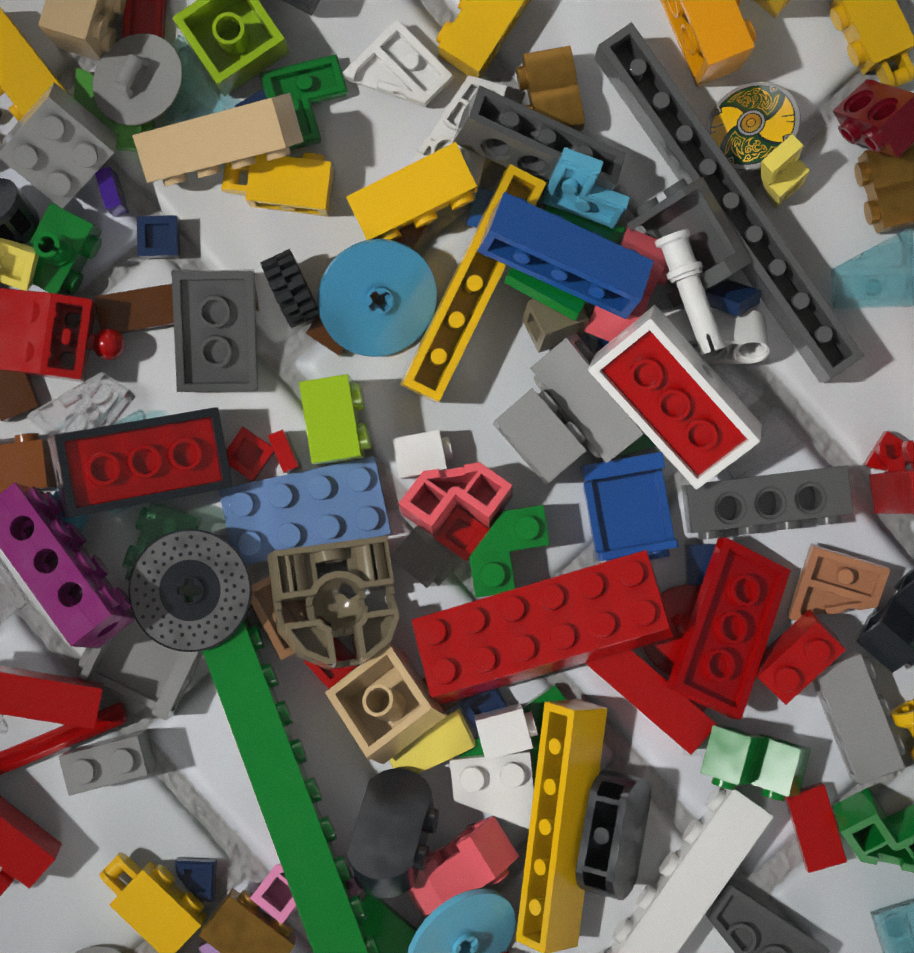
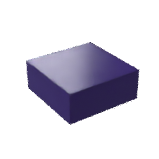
[95,167,129,217]

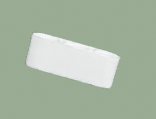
[661,309,770,364]

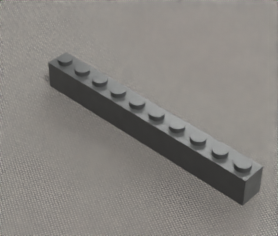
[594,22,864,383]

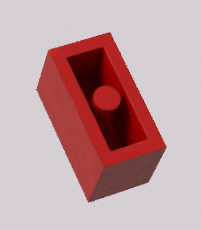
[757,609,846,705]

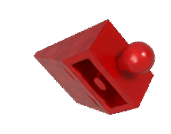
[0,288,125,383]

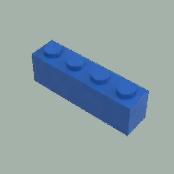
[477,192,654,319]

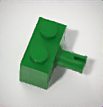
[28,203,102,296]

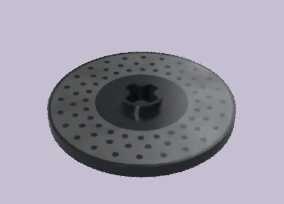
[128,529,252,652]

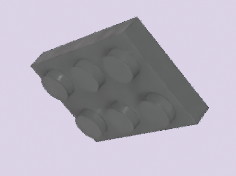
[171,269,258,392]

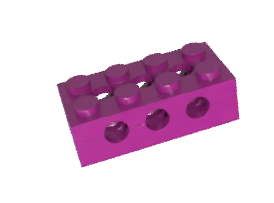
[0,483,135,649]

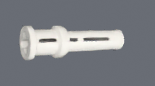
[654,229,726,356]

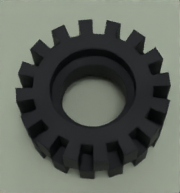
[260,249,320,328]

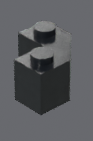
[856,568,914,673]

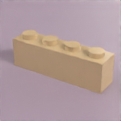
[132,93,304,186]

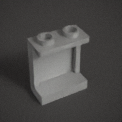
[79,608,203,720]

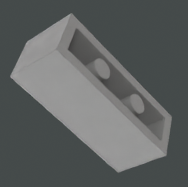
[530,333,644,463]
[812,650,905,785]

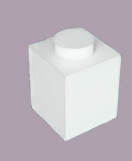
[392,429,453,479]
[474,703,538,761]

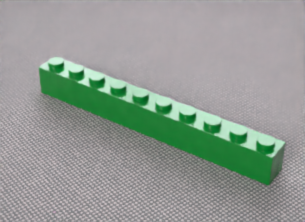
[188,592,381,953]

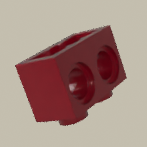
[833,79,914,158]

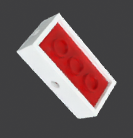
[588,305,762,490]

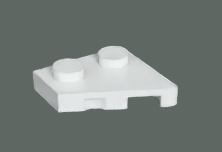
[342,19,453,107]
[450,750,534,829]

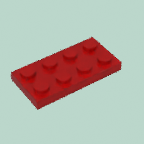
[666,537,791,720]

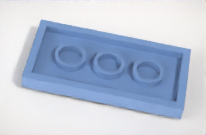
[219,456,392,564]

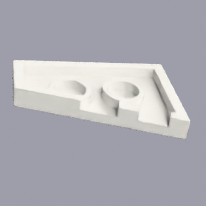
[409,75,507,203]

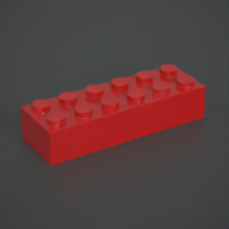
[412,550,674,704]

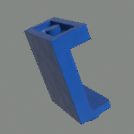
[580,452,679,561]

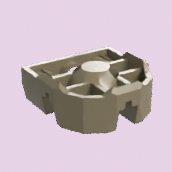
[267,536,400,670]

